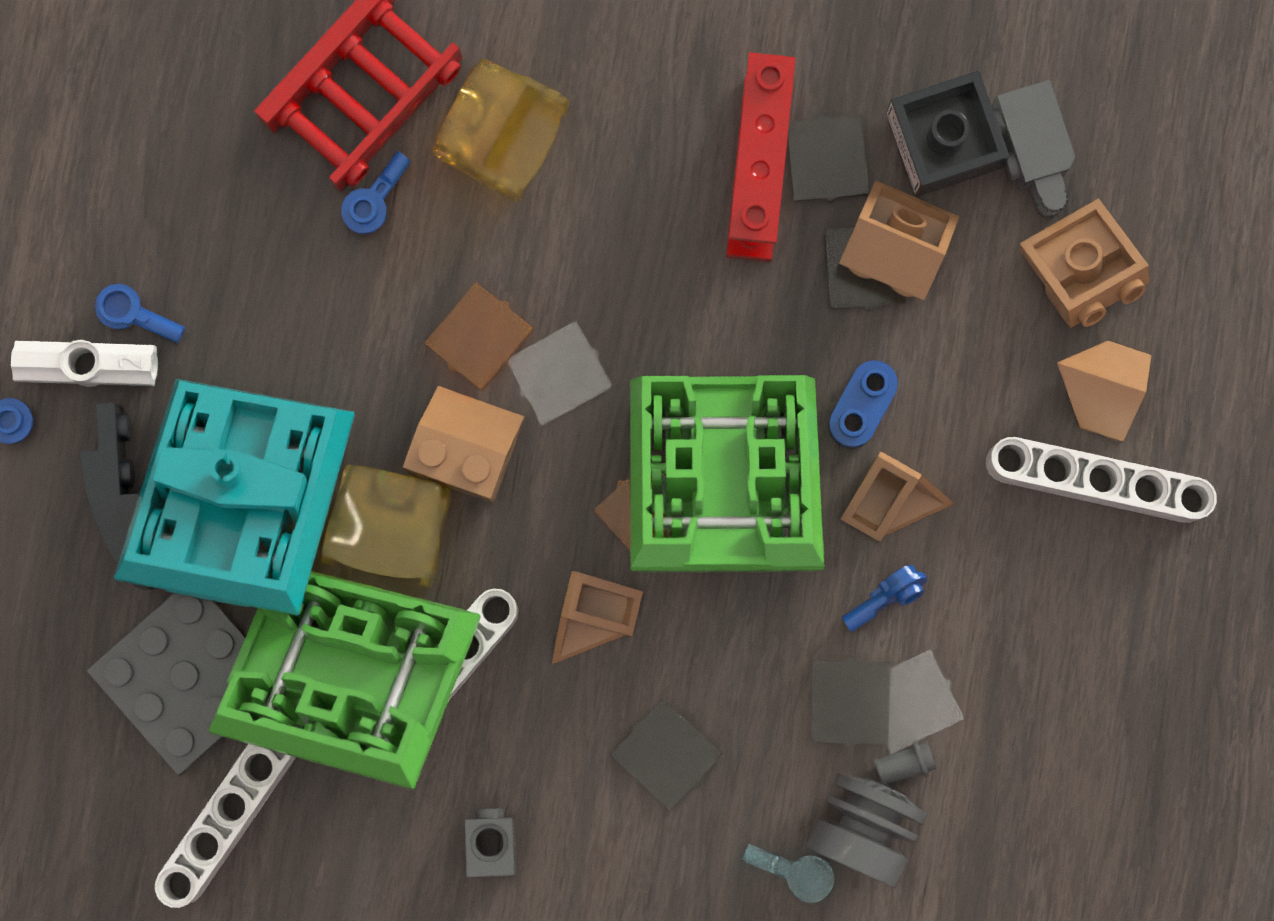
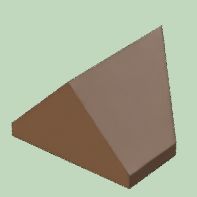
[1057,341,1151,443]
[840,451,955,542]
[551,571,643,665]

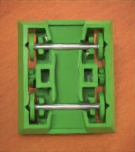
[630,375,824,573]
[208,571,481,790]

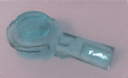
[742,844,835,903]

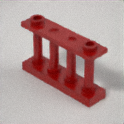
[254,0,462,192]
[726,52,796,262]

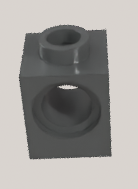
[465,808,516,877]

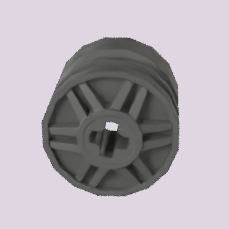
[806,773,928,888]

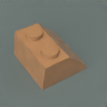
[839,180,959,300]
[402,386,525,504]

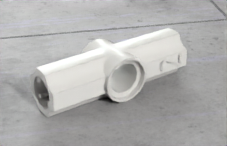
[11,340,158,387]

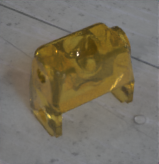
[431,59,570,202]
[321,464,452,588]

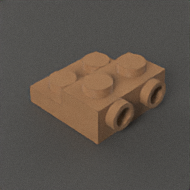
[1020,198,1149,328]

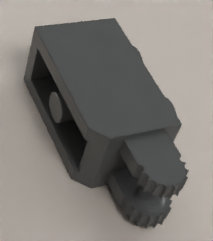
[992,79,1076,219]

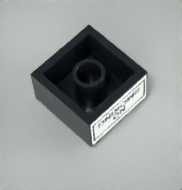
[886,70,1010,197]

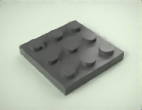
[86,593,246,775]

